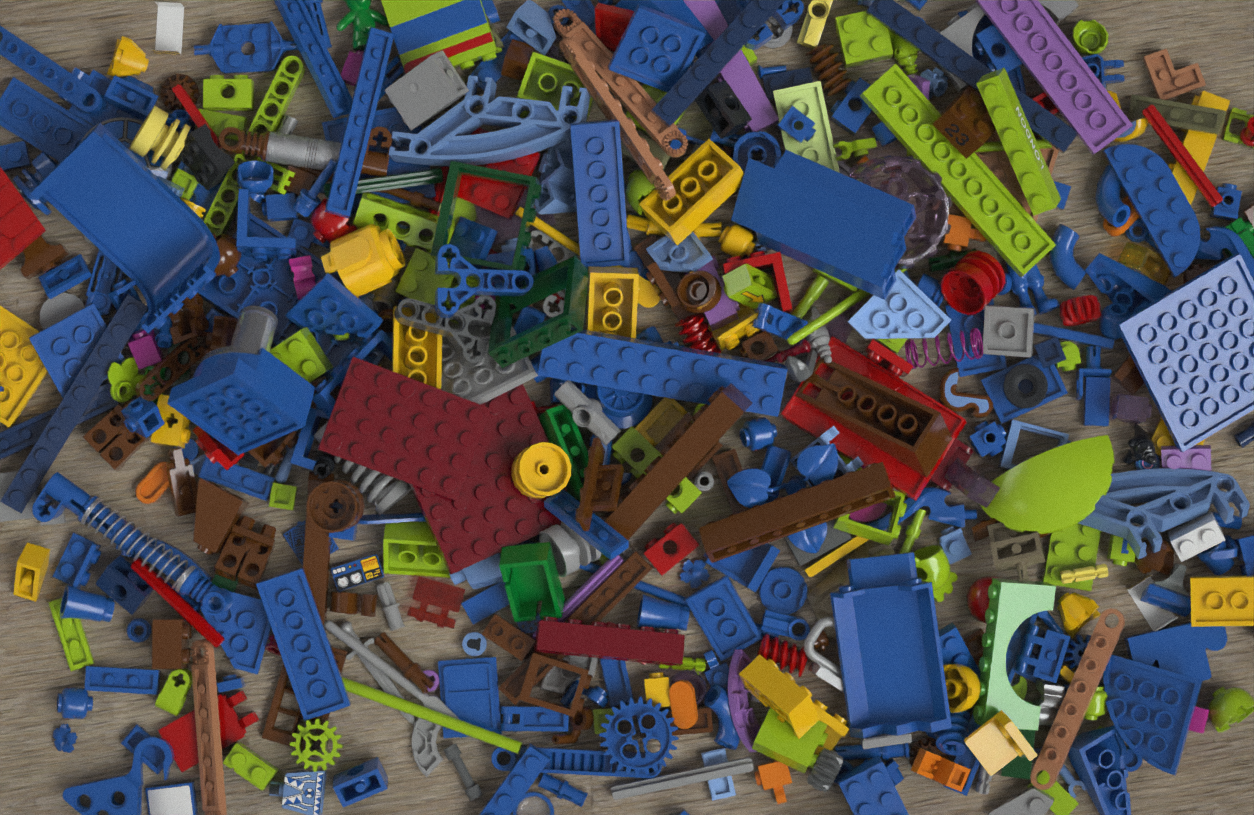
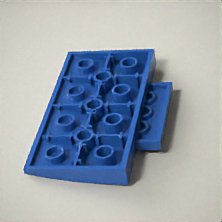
[198,213,393,390]

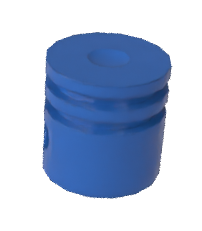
[917,273,944,308]

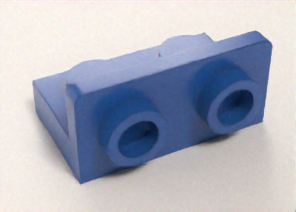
[52,533,101,589]

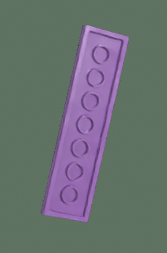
[976,0,1133,155]

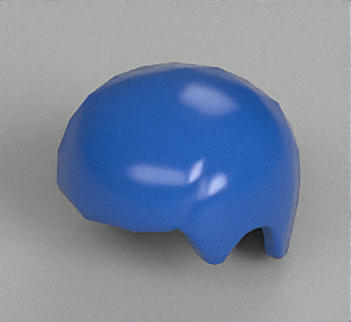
[237,160,274,194]

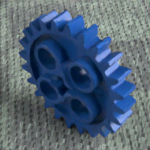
[599,697,679,777]

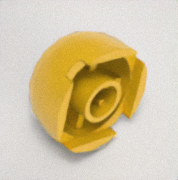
[943,664,981,713]

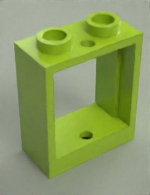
[833,491,907,546]

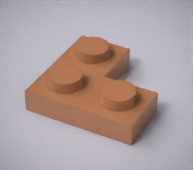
[1143,48,1206,100]

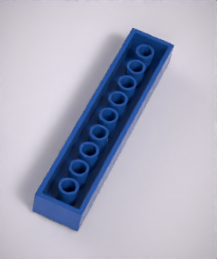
[537,327,788,417]

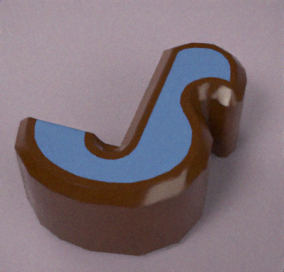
[938,368,993,418]

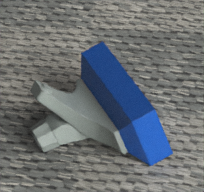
[1140,564,1191,617]

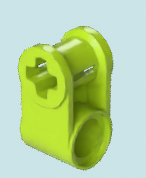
[155,668,193,716]

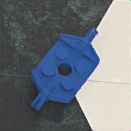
[194,21,299,74]

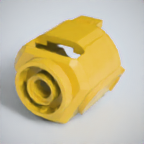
[321,224,405,299]

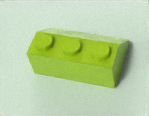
[383,522,451,578]

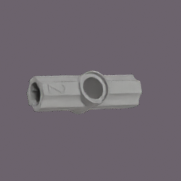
[554,380,621,446]

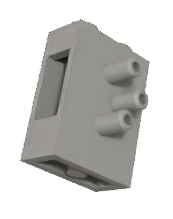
[385,50,469,130]

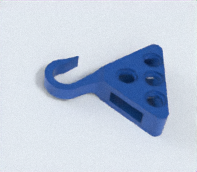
[63,736,174,815]

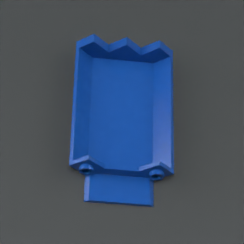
[731,150,916,300]
[830,552,952,739]

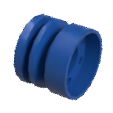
[13,151,57,216]

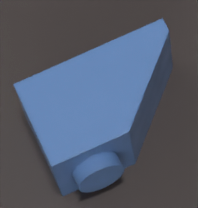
[506,0,556,56]

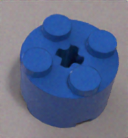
[733,131,781,173]

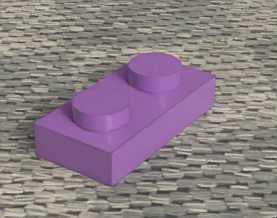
[1161,445,1211,471]

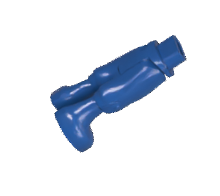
[1006,262,1060,317]

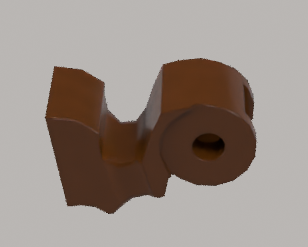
[330,592,377,617]

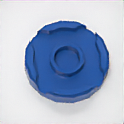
[759,567,807,615]

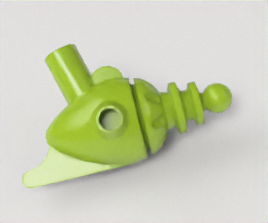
[888,29,918,75]

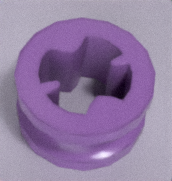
[423,670,440,692]

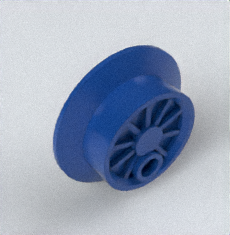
[585,384,653,429]

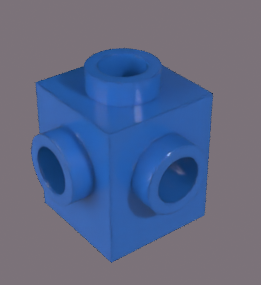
[121,397,165,438]
[967,420,1007,458]

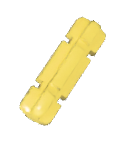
[1060,564,1108,584]

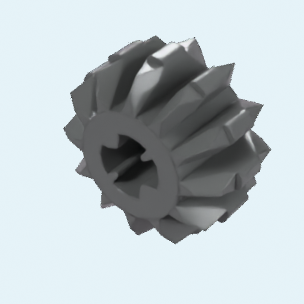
[807,748,843,792]

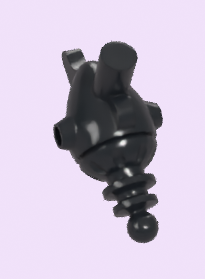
[1123,424,1157,465]

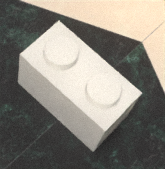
[1168,511,1225,562]

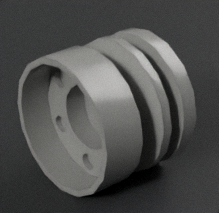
[539,521,601,577]

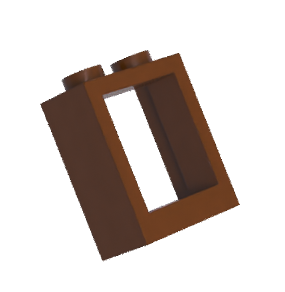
[518,651,593,717]

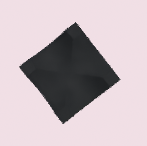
[179,124,235,191]

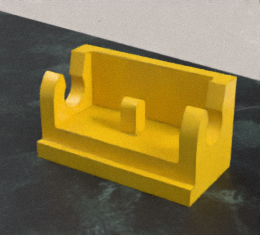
[635,397,687,447]

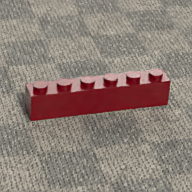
[535,617,685,666]

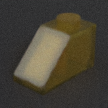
[1118,242,1171,286]

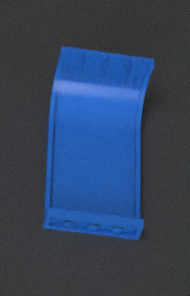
[30,123,220,333]

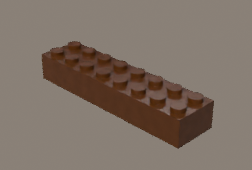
[601,383,753,540]

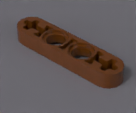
[135,331,210,401]

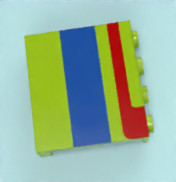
[381,0,502,74]

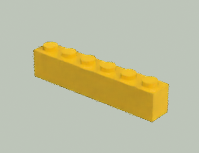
[1168,91,1230,205]

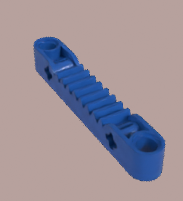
[491,746,662,778]

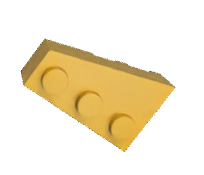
[739,654,820,739]

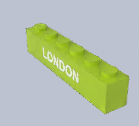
[976,67,1061,216]

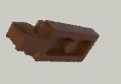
[166,447,197,517]

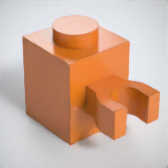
[942,214,986,252]
[754,760,792,804]

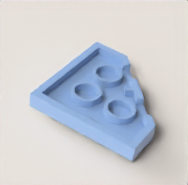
[848,270,951,339]

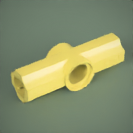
[797,0,833,49]

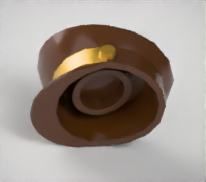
[678,271,722,313]

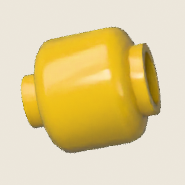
[718,224,756,259]

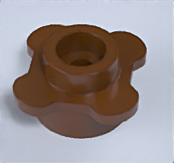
[810,630,829,652]

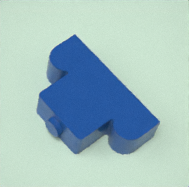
[1124,622,1227,681]

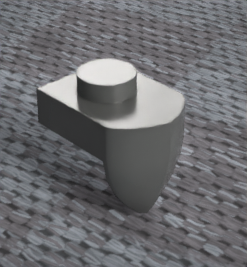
[785,349,818,382]

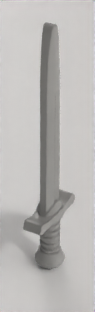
[339,621,416,725]

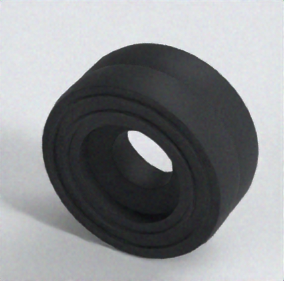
[1003,364,1048,408]

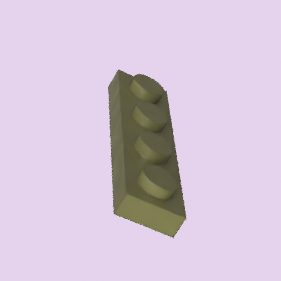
[1127,94,1226,136]

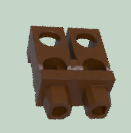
[83,399,151,471]
[214,516,276,590]

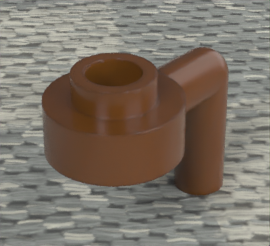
[552,706,594,744]

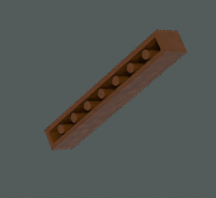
[698,462,896,563]

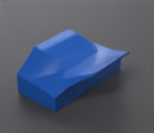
[104,75,159,119]

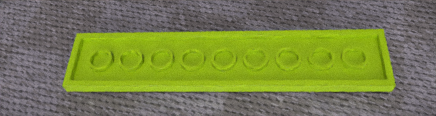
[860,63,1056,277]

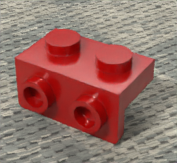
[192,426,244,470]

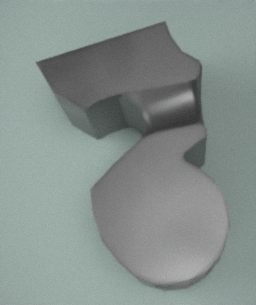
[1033,677,1065,727]

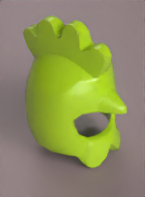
[914,545,958,602]

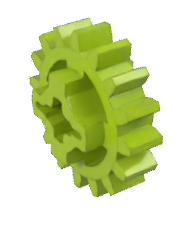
[290,718,344,772]

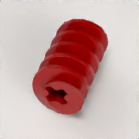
[675,314,721,353]
[756,634,808,677]

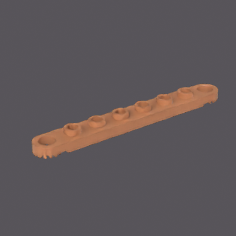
[553,9,688,157]
[559,37,676,201]
[1030,608,1125,790]
[190,639,227,815]

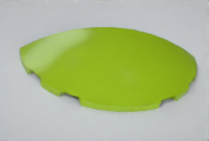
[975,435,1115,534]

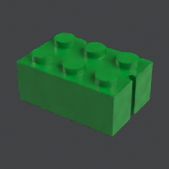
[499,542,565,622]

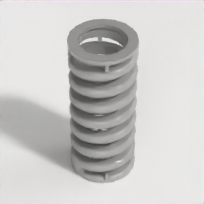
[314,422,412,515]

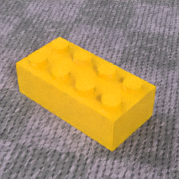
[639,139,744,246]
[586,266,639,338]

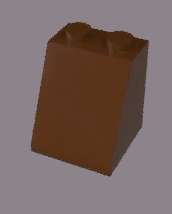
[193,478,249,555]

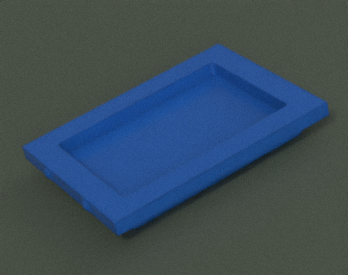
[438,657,502,738]

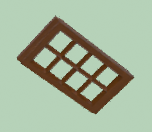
[262,647,348,750]

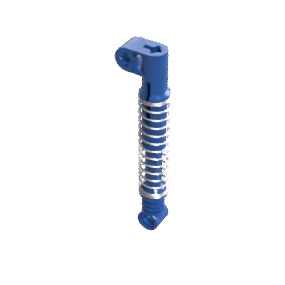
[32,472,233,616]

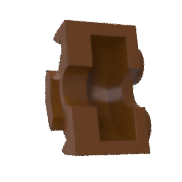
[168,293,209,344]
[248,431,299,468]

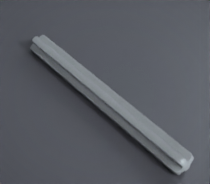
[611,757,754,800]

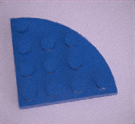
[1103,655,1202,775]

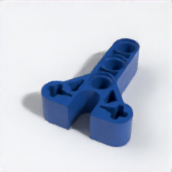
[739,0,804,50]
[435,244,533,318]

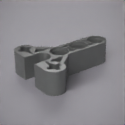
[394,295,496,367]

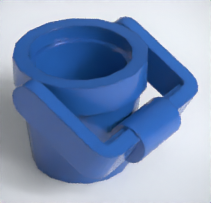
[1197,535,1238,575]

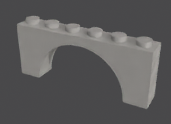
[936,0,1079,93]

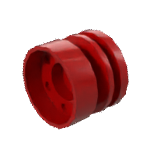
[941,250,1005,315]

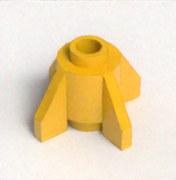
[107,36,149,77]
[1057,592,1101,638]

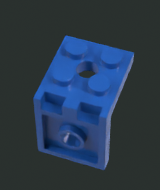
[236,189,297,262]

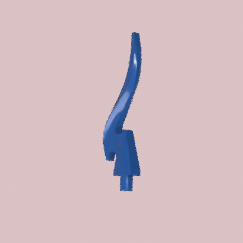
[1194,226,1254,279]
[861,487,977,530]

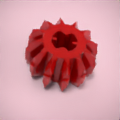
[1059,295,1101,327]

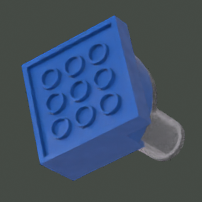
[167,306,315,455]

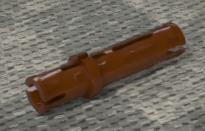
[374,632,435,694]

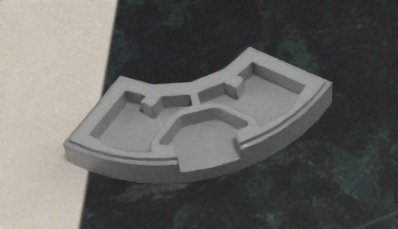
[412,718,443,777]

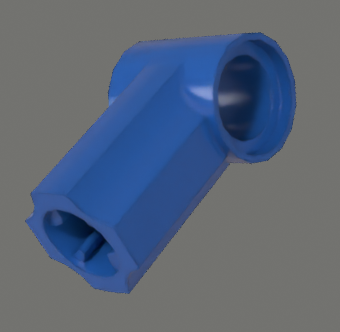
[760,609,810,641]

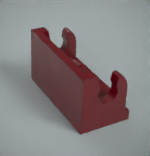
[929,438,974,491]

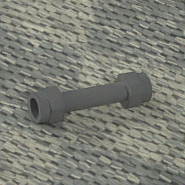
[443,743,483,801]

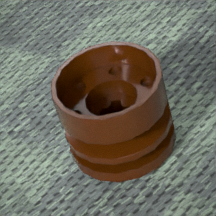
[306,480,365,533]

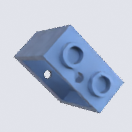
[998,419,1071,470]

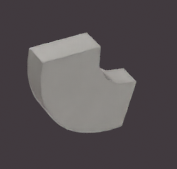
[540,655,598,695]

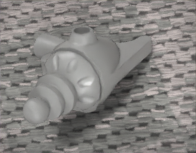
[803,307,832,363]

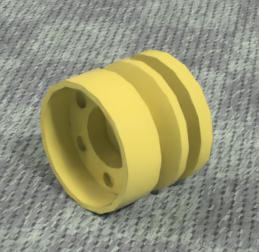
[129,105,191,170]

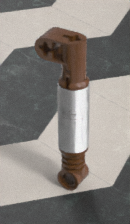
[219,127,392,176]

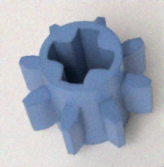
[920,67,948,99]

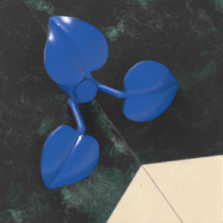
[727,443,838,553]

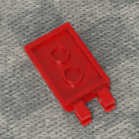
[158,690,259,772]

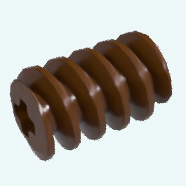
[805,44,852,98]

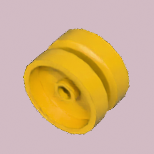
[511,442,571,499]

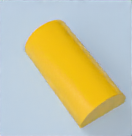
[392,306,442,390]

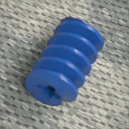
[936,708,972,756]

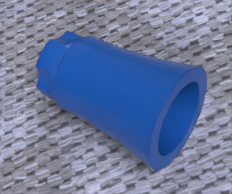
[60,585,115,622]
[637,594,690,631]

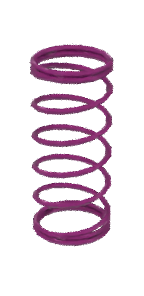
[905,328,983,369]

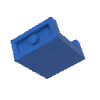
[290,405,329,471]
[703,543,780,592]

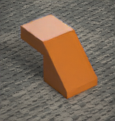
[911,748,971,792]

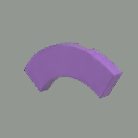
[728,649,761,752]

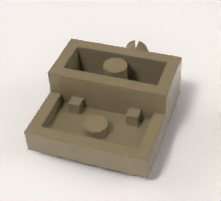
[987,523,1045,582]

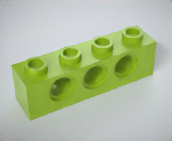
[353,192,455,253]
[612,426,702,514]

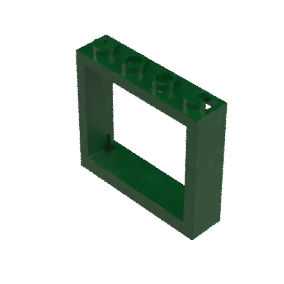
[431,161,542,271]
[488,256,589,368]

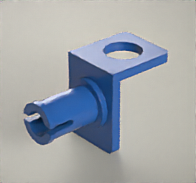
[686,129,741,148]
[1076,346,1112,400]

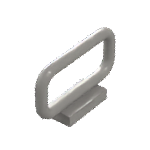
[804,617,844,693]

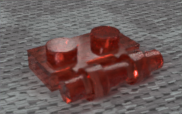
[407,576,466,629]

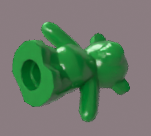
[336,0,389,51]

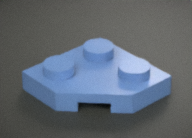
[646,232,713,273]

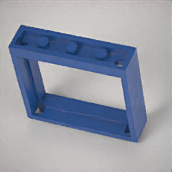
[312,329,393,418]

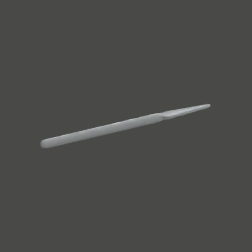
[324,620,459,719]

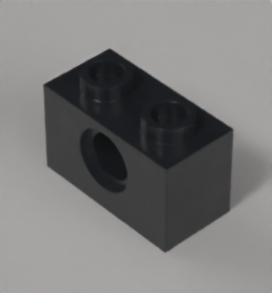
[695,80,752,139]

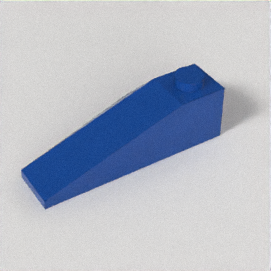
[1085,253,1171,314]
[1068,726,1131,815]

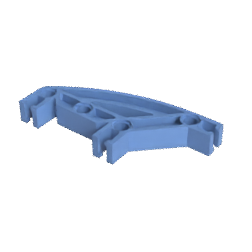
[389,75,591,166]
[1079,468,1250,559]

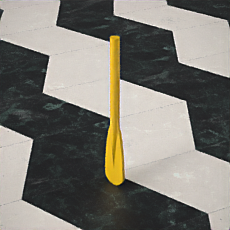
[515,206,661,308]

